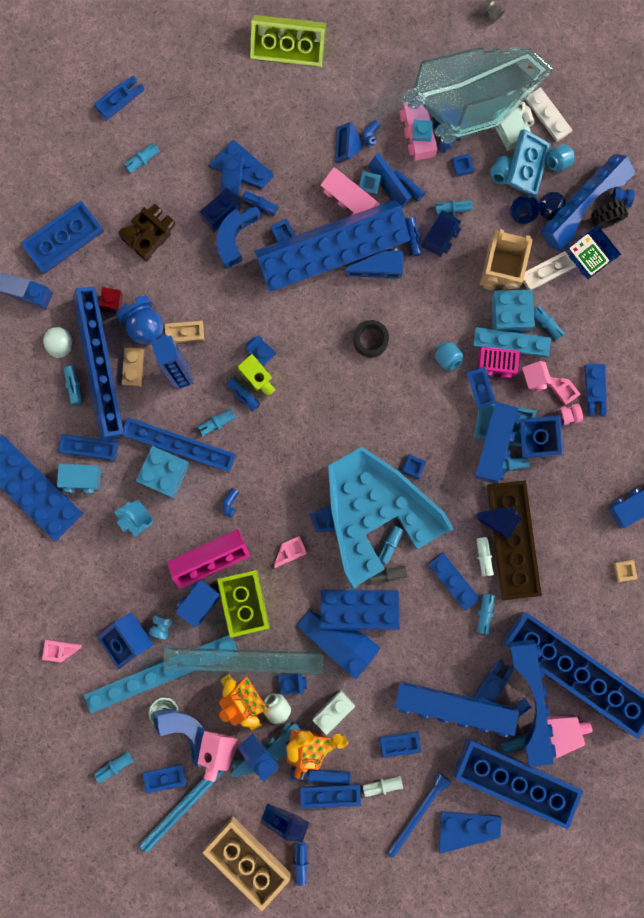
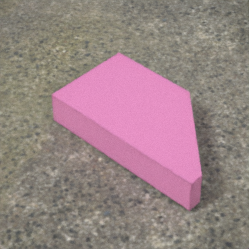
[549,377,581,406]
[274,536,307,568]
[42,640,82,662]

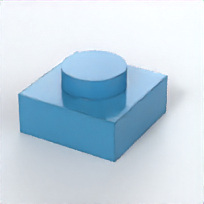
[412,120,432,142]
[359,171,382,194]

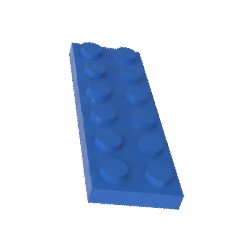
[0,435,84,541]

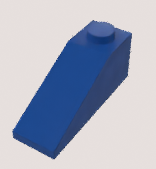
[346,249,403,278]
[0,273,53,310]

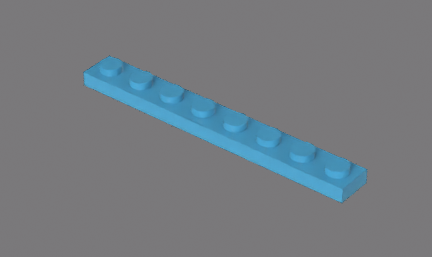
[84,635,238,713]

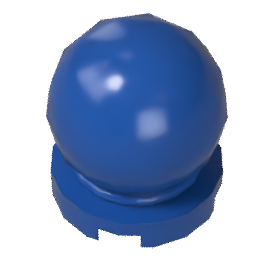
[116,296,164,345]

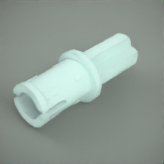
[476,537,494,576]
[363,776,403,797]

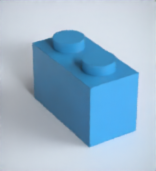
[57,464,101,494]

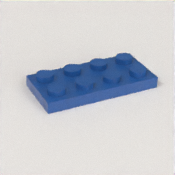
[20,200,104,274]
[320,590,400,630]

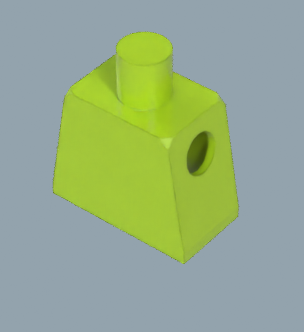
[236,354,276,397]

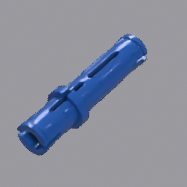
[290,767,351,785]

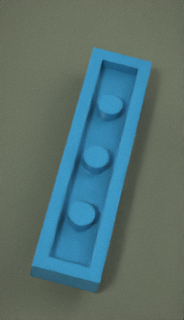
[473,327,551,358]

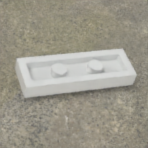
[525,87,572,142]
[523,249,579,290]

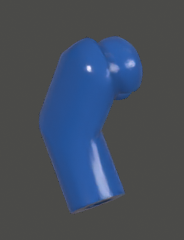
[363,120,380,147]
[222,488,239,518]

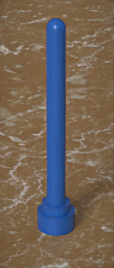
[388,772,451,858]

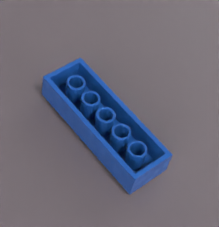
[452,737,583,830]

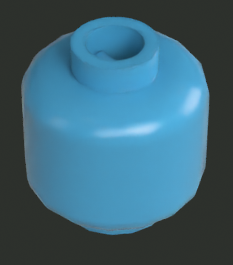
[546,144,575,172]
[490,156,512,184]
[435,342,463,371]

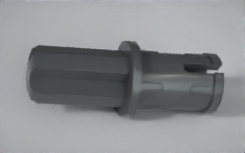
[369,565,407,584]

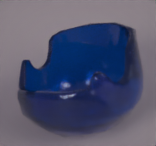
[538,192,567,220]
[510,195,540,224]

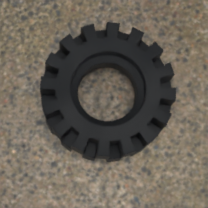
[591,200,629,229]

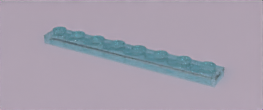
[163,648,324,674]

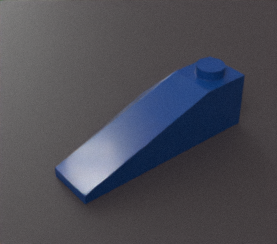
[297,611,380,679]

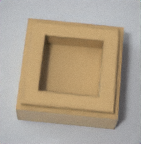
[613,560,638,582]

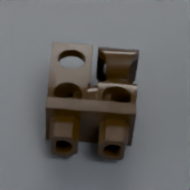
[119,204,175,262]

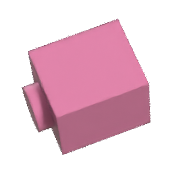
[522,361,552,392]

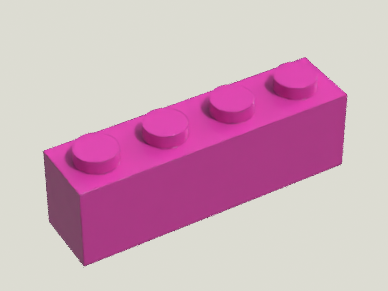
[167,529,250,589]

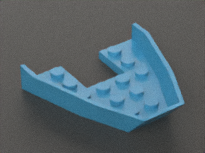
[328,447,454,589]

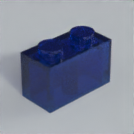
[199,188,241,232]
[422,210,462,257]

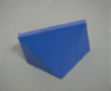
[335,122,363,162]

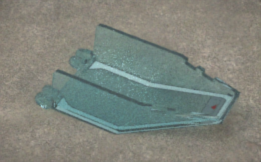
[401,48,553,144]

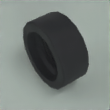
[353,320,389,358]

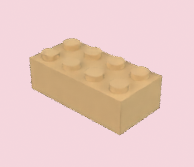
[203,816,291,911]

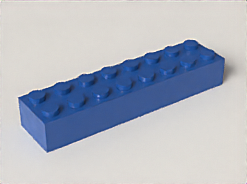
[254,200,410,292]
[500,612,644,739]

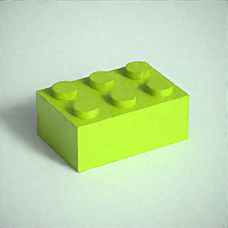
[217,570,270,638]

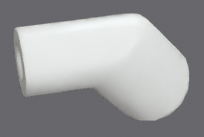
[516,101,534,127]

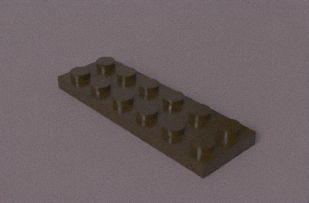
[487,480,542,600]

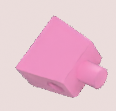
[547,715,593,758]
[198,731,240,782]

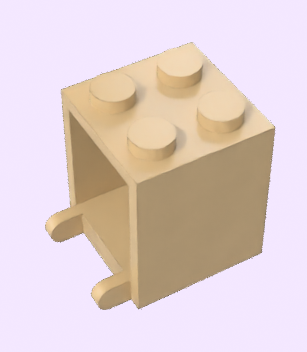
[479,229,533,290]

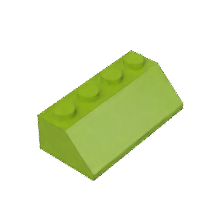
[250,15,327,67]

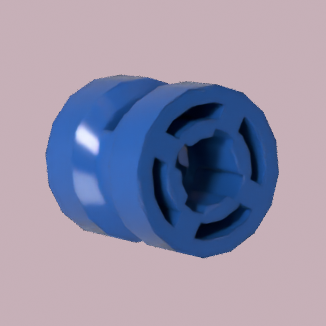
[611,187,635,208]

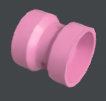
[558,403,583,426]

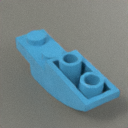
[230,721,300,777]

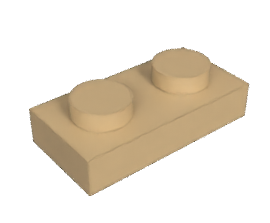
[165,321,205,343]
[122,348,144,387]

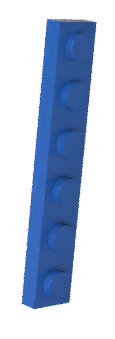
[122,417,236,473]

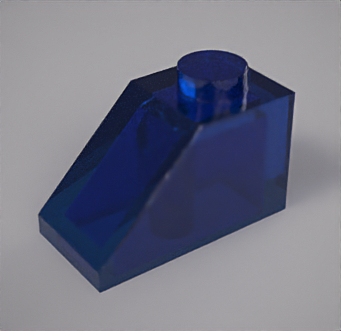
[474,507,522,539]
[261,804,309,842]

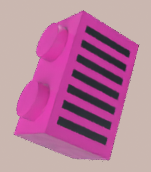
[477,347,519,379]

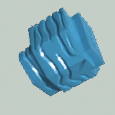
[114,499,154,537]

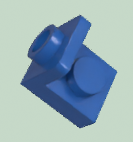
[246,335,276,367]
[278,672,307,695]

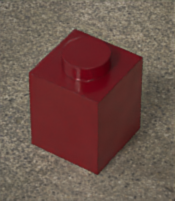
[99,287,123,313]

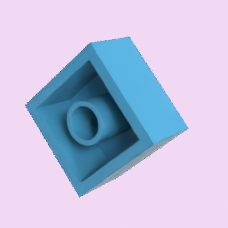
[491,290,535,332]
[136,446,190,498]

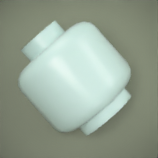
[263,694,291,724]

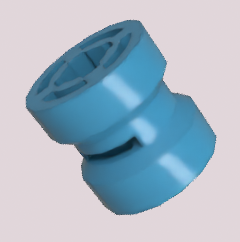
[148,615,173,640]

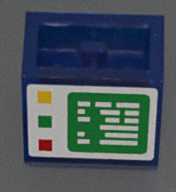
[564,225,621,280]

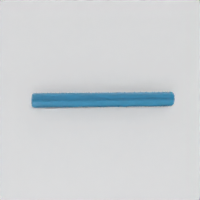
[140,770,225,852]

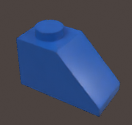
[238,733,280,782]

